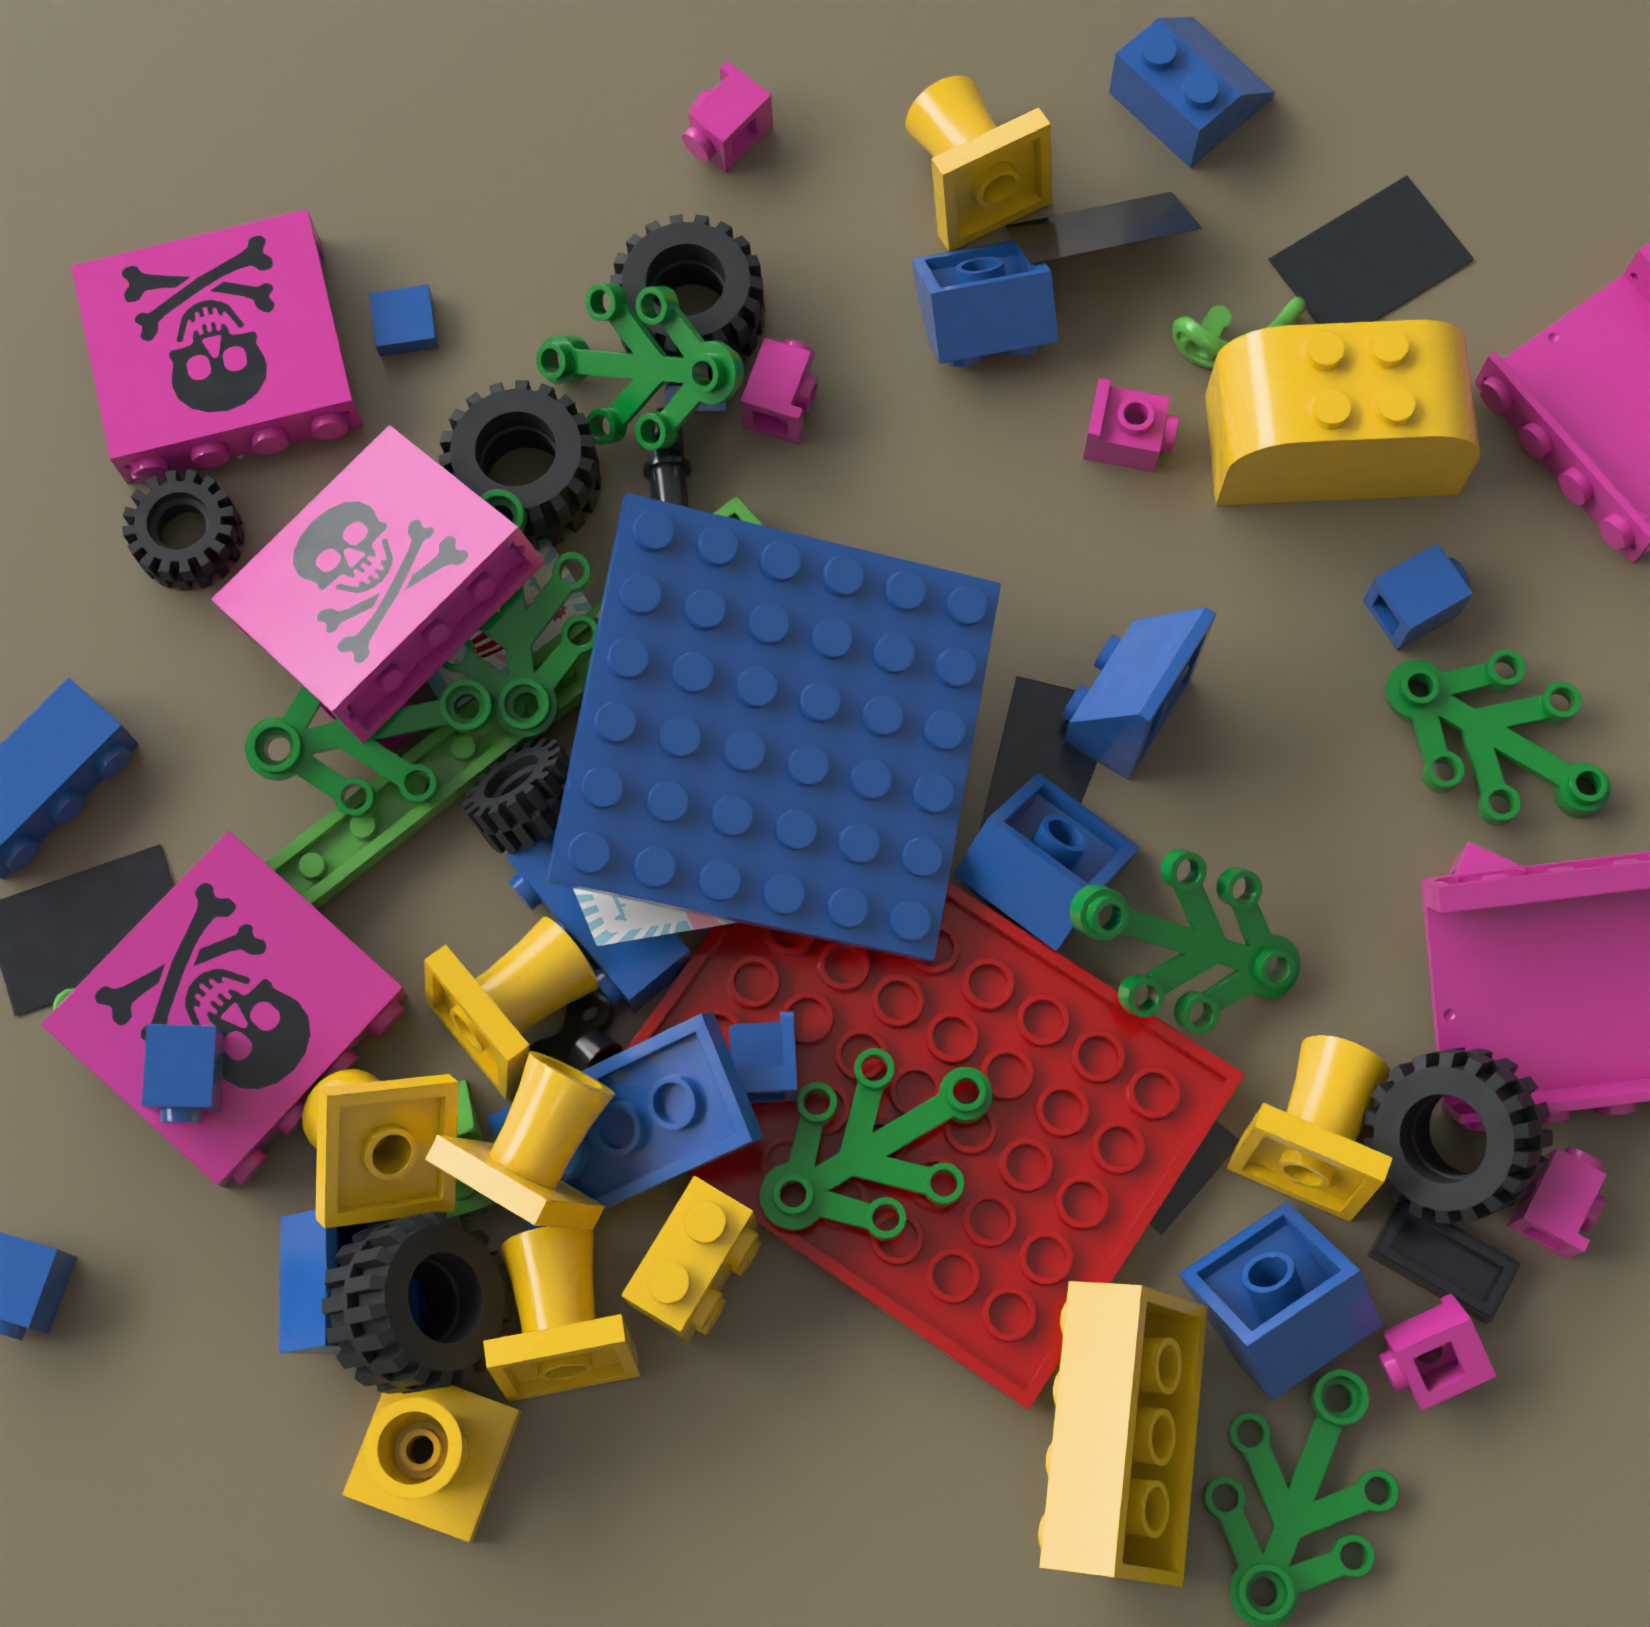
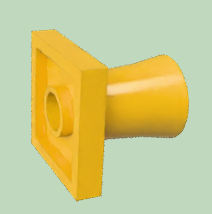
[906,75,1053,252]
[424,917,598,1100]
[1227,1035,1392,1222]
[425,1051,615,1230]
[302,1069,459,1228]
[483,1226,641,1402]
[342,1385,522,1543]

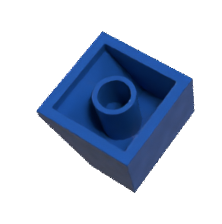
[1109,17,1275,168]
[911,240,1059,367]
[953,773,1140,952]
[1179,1201,1383,1401]
[279,1209,427,1355]

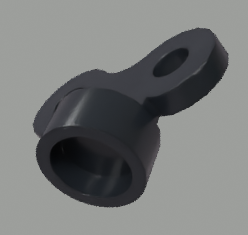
[529,990,623,1071]

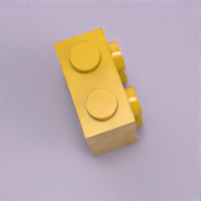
[621,1175,762,1343]

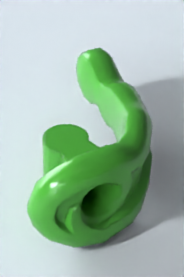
[1172,296,1307,370]

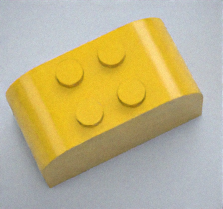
[1205,320,1480,506]

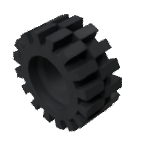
[122,470,245,591]
[462,738,570,854]

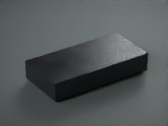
[1367,1199,1521,1324]

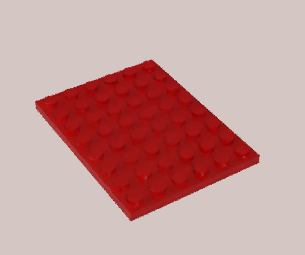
[626,881,1245,1411]

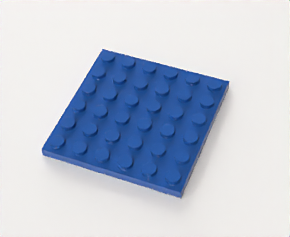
[546,493,1001,962]

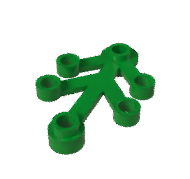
[536,283,744,450]
[442,489,597,738]
[1385,649,1611,826]
[245,679,493,818]
[1070,849,1301,1034]
[760,1048,992,1241]
[1202,1369,1399,1627]

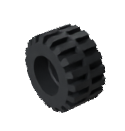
[610,214,765,380]
[439,380,601,551]
[1363,1047,1553,1224]
[322,1212,512,1394]

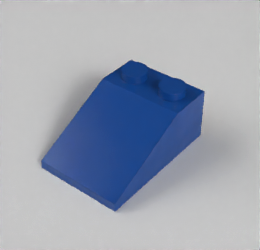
[1062,607,1217,780]

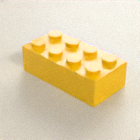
[1038,1281,1208,1587]

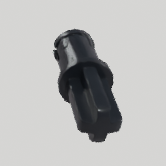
[643,407,692,507]

